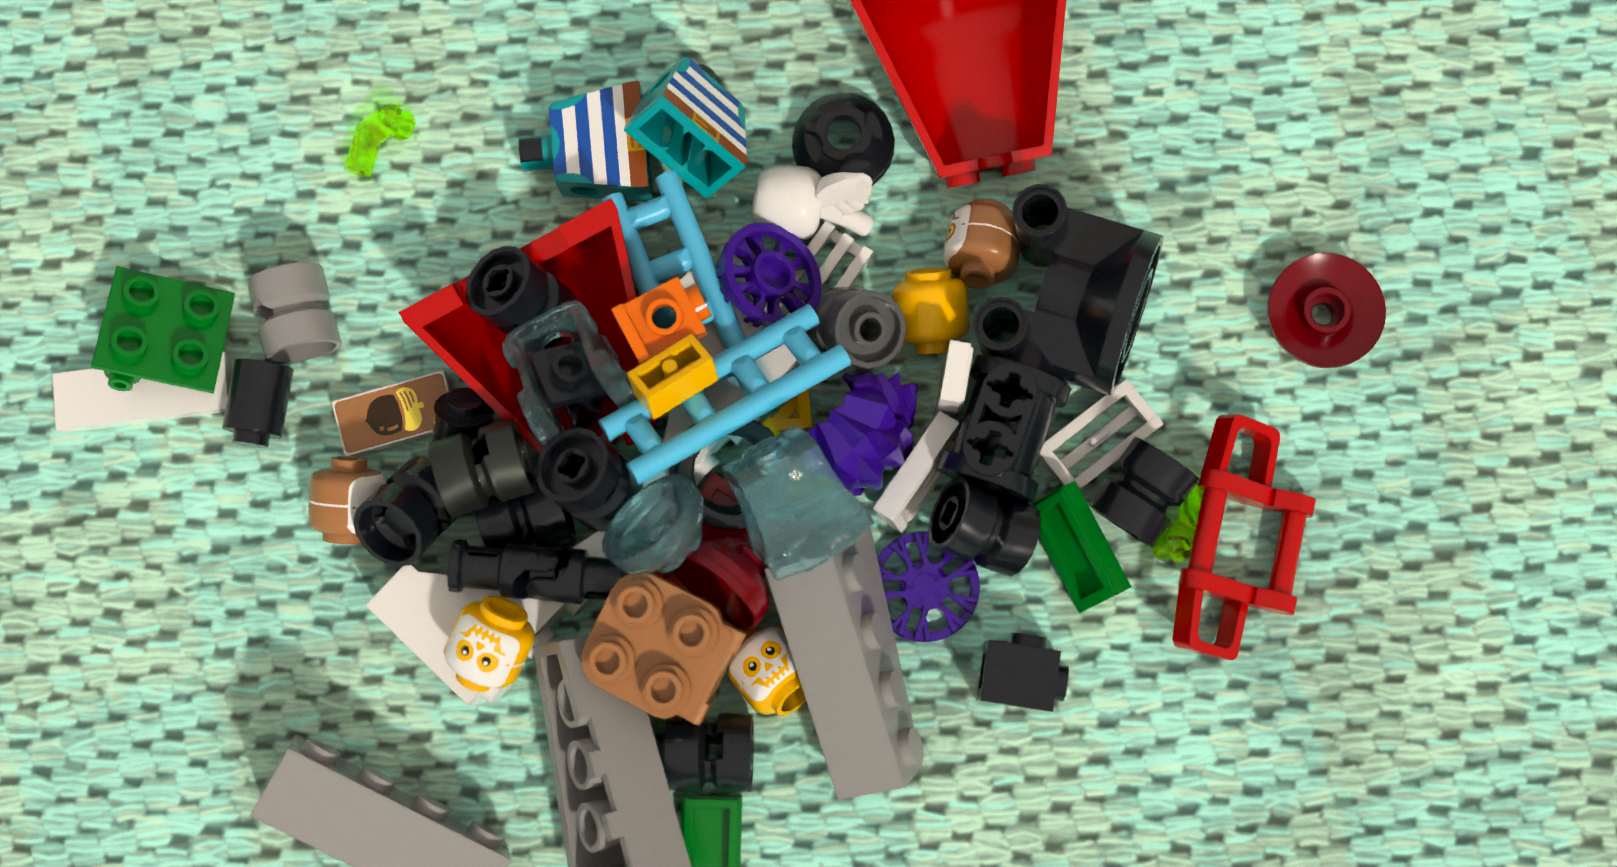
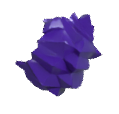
[780,372,918,497]

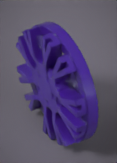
[716,223,822,328]
[877,531,980,642]

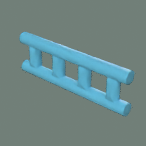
[601,170,757,415]
[598,304,851,485]

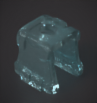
[502,300,637,446]
[721,426,874,580]

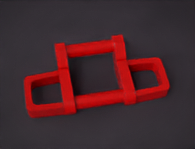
[1172,414,1316,660]

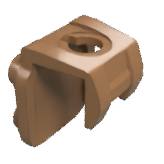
[581,571,747,725]

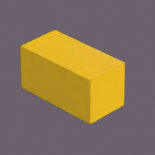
[627,333,719,420]

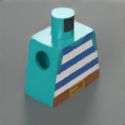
[624,57,747,199]
[519,81,653,202]

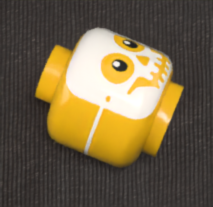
[444,596,535,692]
[727,626,806,716]

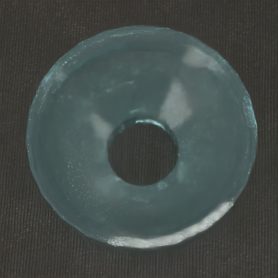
[602,474,705,573]

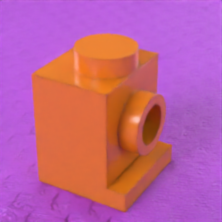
[611,276,711,365]

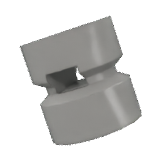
[247,262,342,364]

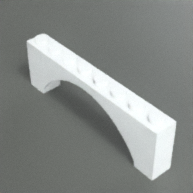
[366,269,801,705]

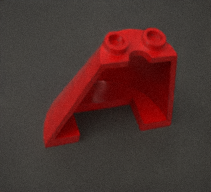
[848,0,1066,188]
[399,198,663,455]

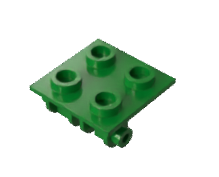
[91,266,235,394]

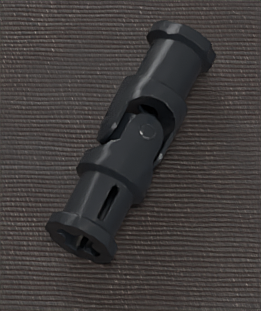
[447,539,639,604]

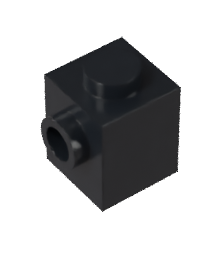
[976,633,1069,712]

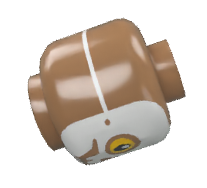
[943,199,1020,289]
[308,456,387,544]

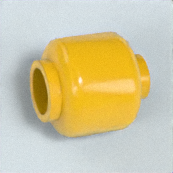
[892,268,969,354]

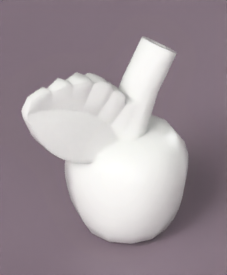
[751,165,874,240]

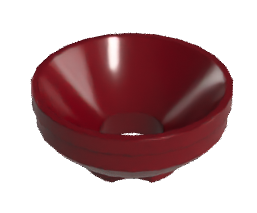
[669,535,769,630]

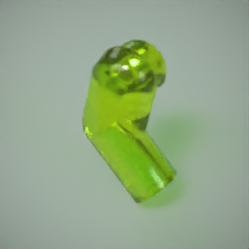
[343,104,416,178]
[1152,483,1203,563]

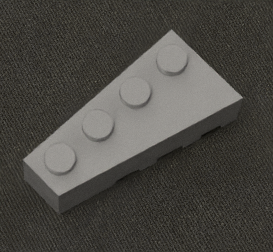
[764,524,924,800]
[533,636,691,867]
[250,733,511,867]

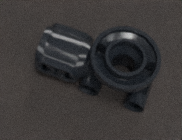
[936,184,1164,503]

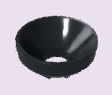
[792,92,895,186]

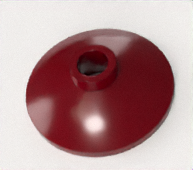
[1267,253,1386,368]

